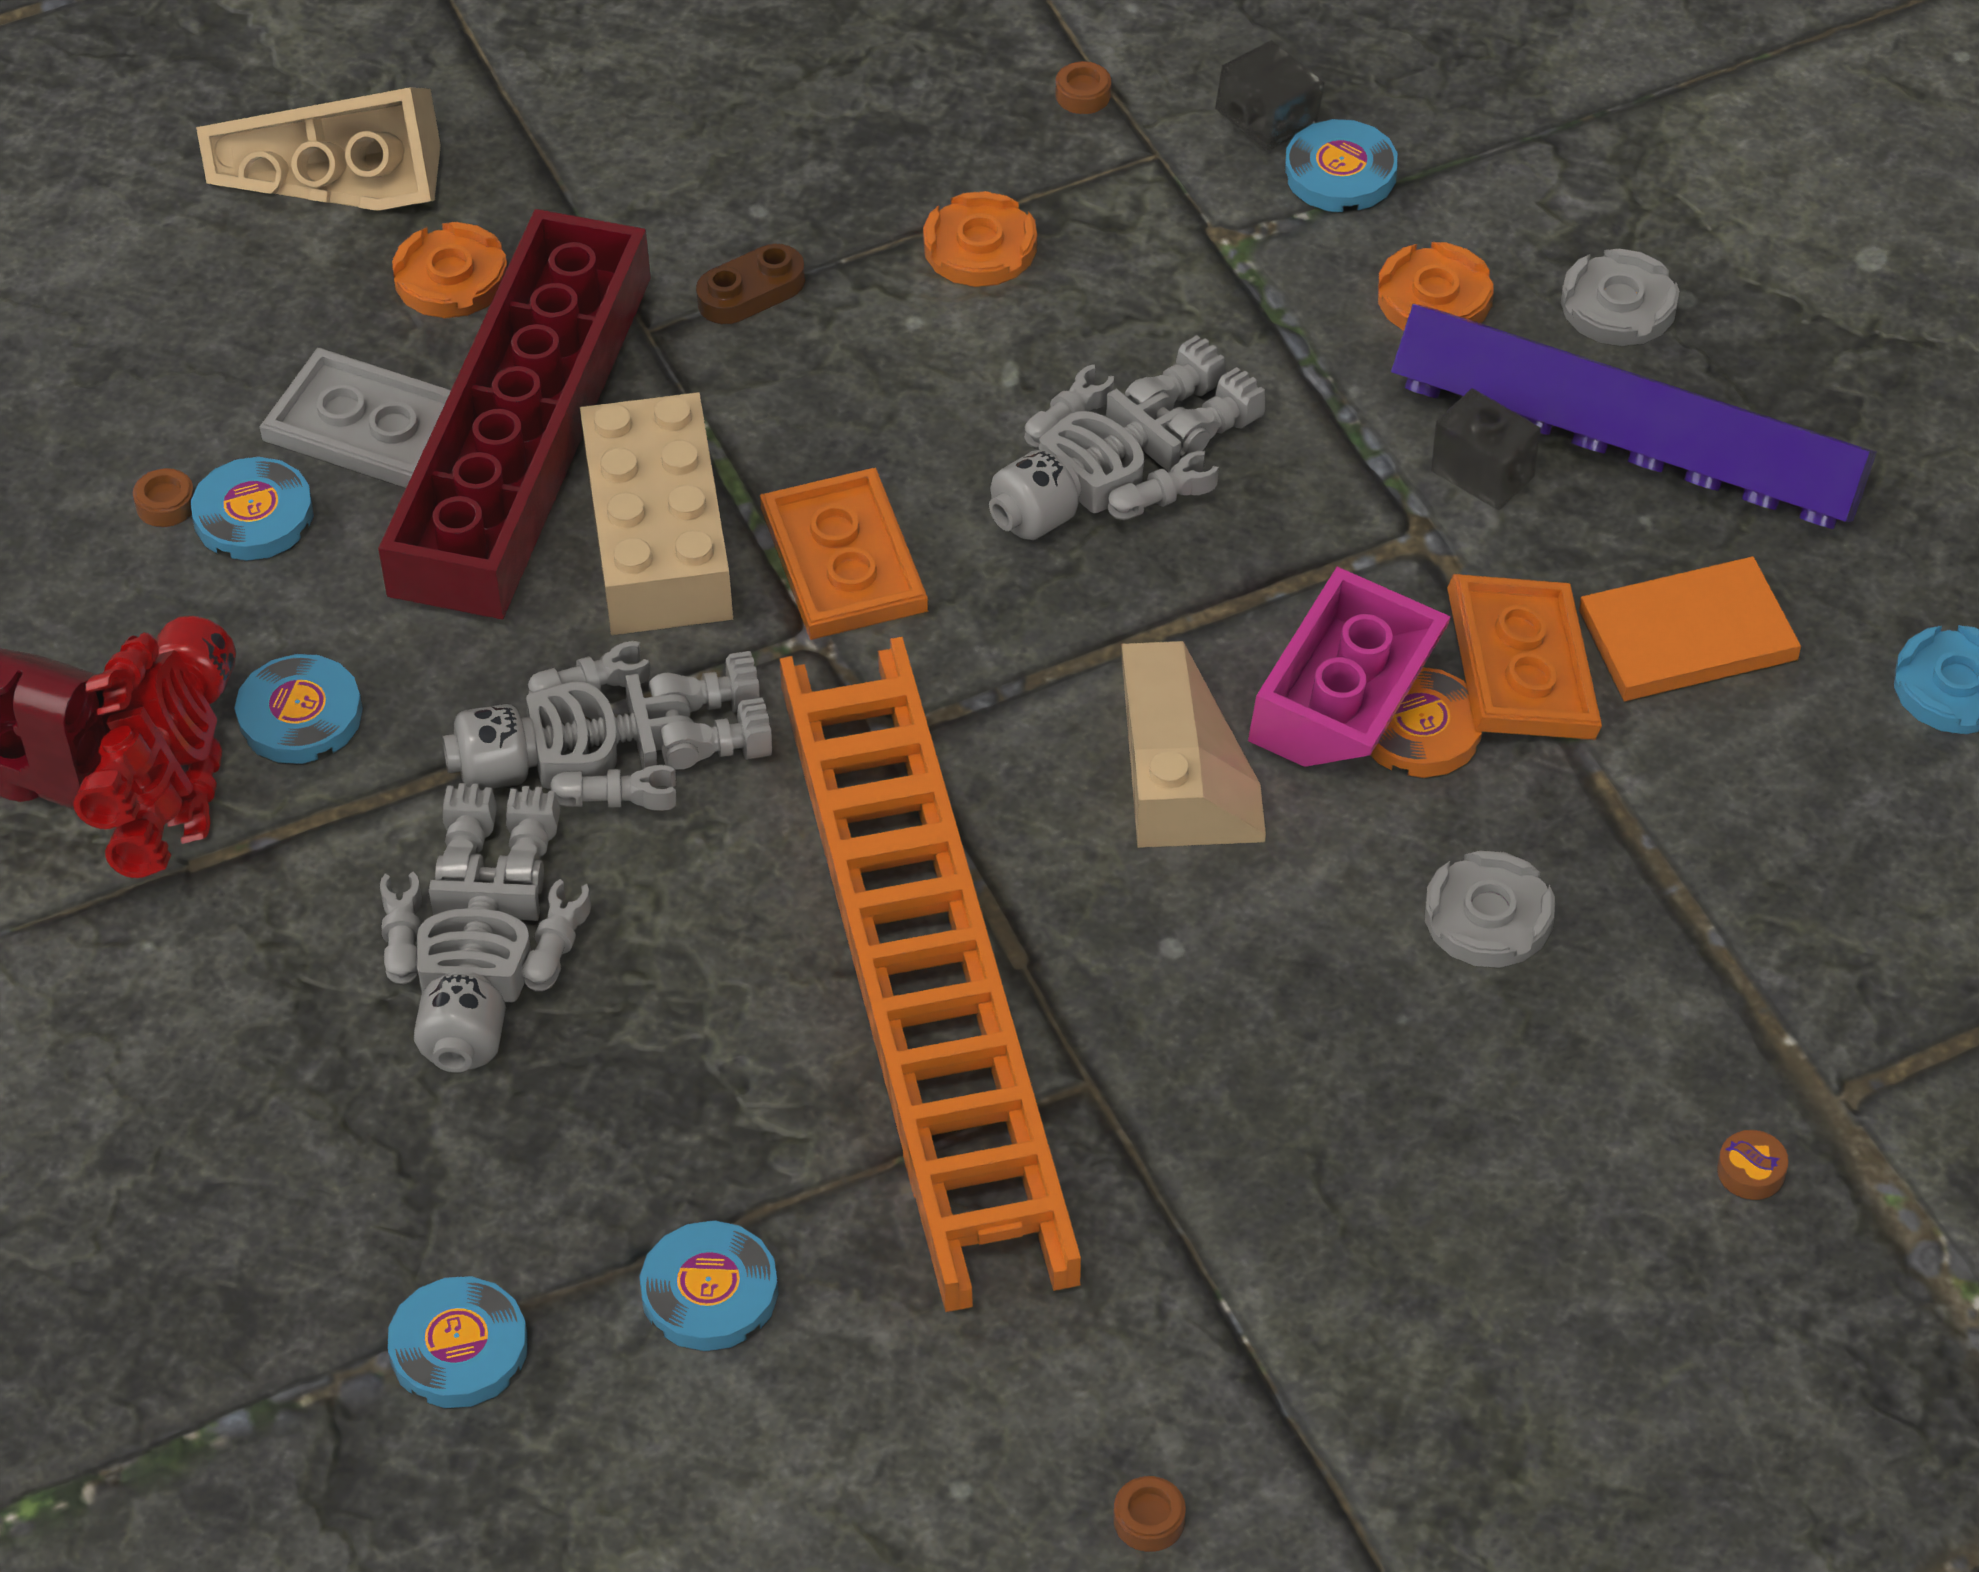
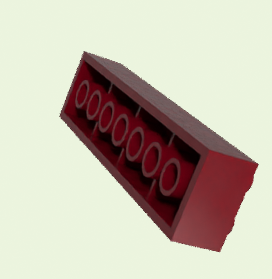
[378,209,651,620]

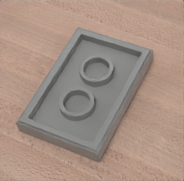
[260,347,451,488]

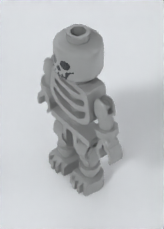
[989,335,1265,540]
[442,641,772,811]
[380,783,591,1073]

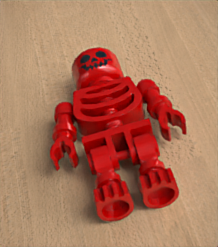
[73,616,236,878]

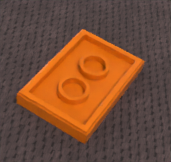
[760,467,928,640]
[1579,556,1801,702]
[1447,574,1602,740]

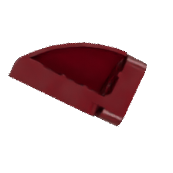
[0,648,126,810]

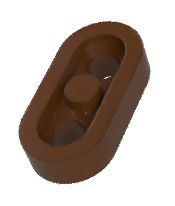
[696,244,805,324]

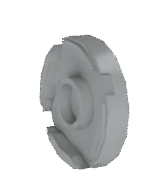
[1561,249,1680,346]
[1425,851,1555,968]

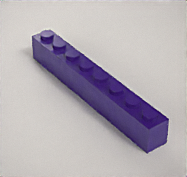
[1391,304,1877,529]

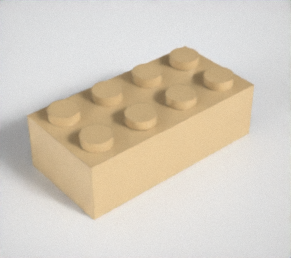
[580,392,733,635]

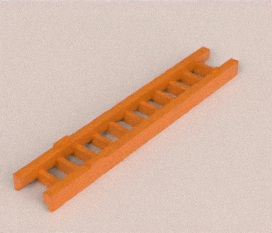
[780,637,1081,1312]

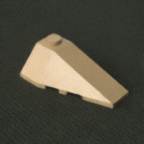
[196,87,441,211]
[1121,641,1266,848]

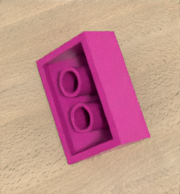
[1248,566,1450,767]

